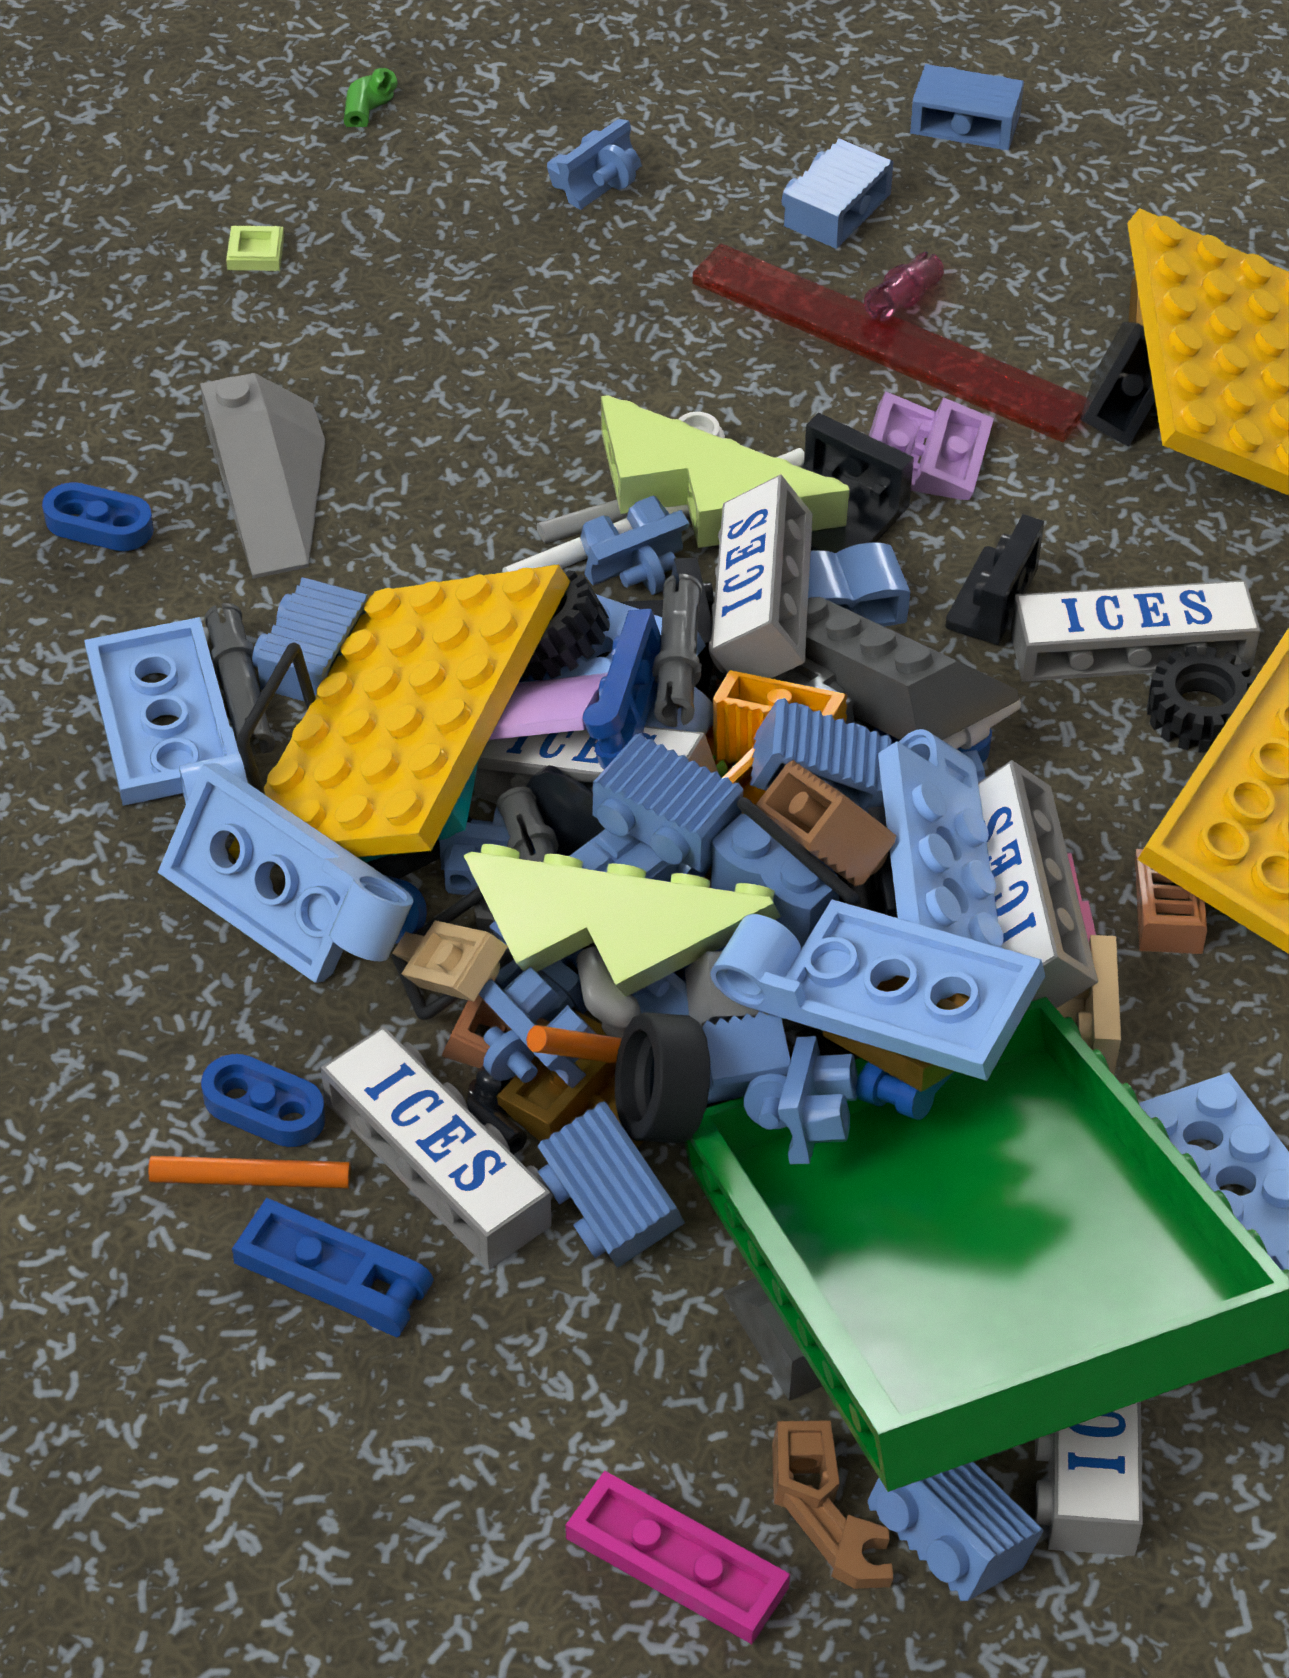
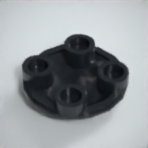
[525,765,605,856]

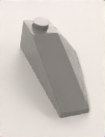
[200,373,325,579]

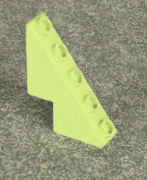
[601,395,850,548]
[463,844,781,996]

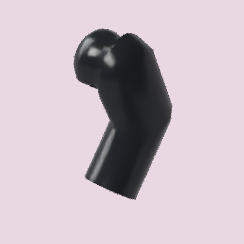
[466,1066,527,1155]

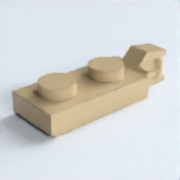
[392,920,508,1002]

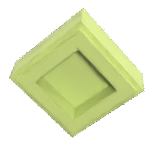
[226,226,284,271]

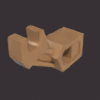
[772,1421,893,1589]

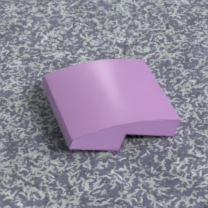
[869,391,994,500]
[489,673,608,740]

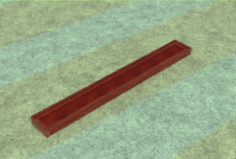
[692,243,1087,443]

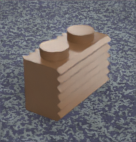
[756,760,896,886]

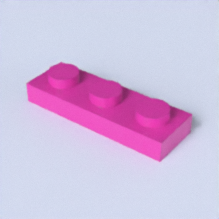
[566,1470,790,1645]

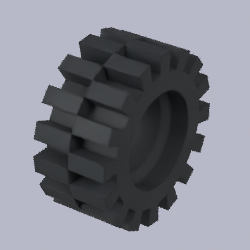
[522,570,610,680]
[1146,646,1256,753]

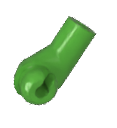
[344,68,398,127]

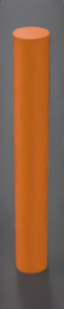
[526,1025,622,1064]
[148,1156,351,1189]

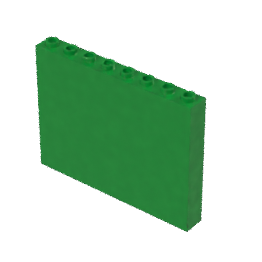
[684,996,1289,1492]

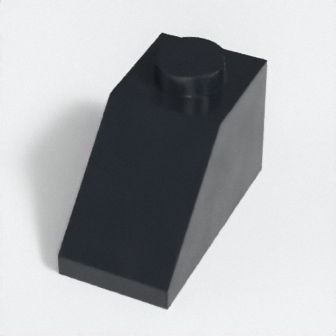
[1080,322,1155,447]

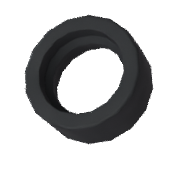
[615,1012,710,1143]

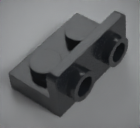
[945,514,1044,645]

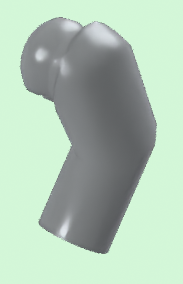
[576,947,641,1038]

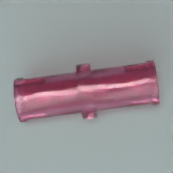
[864,252,944,321]

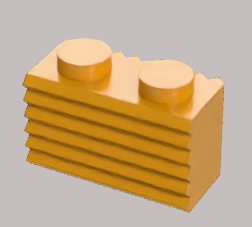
[713,670,848,764]

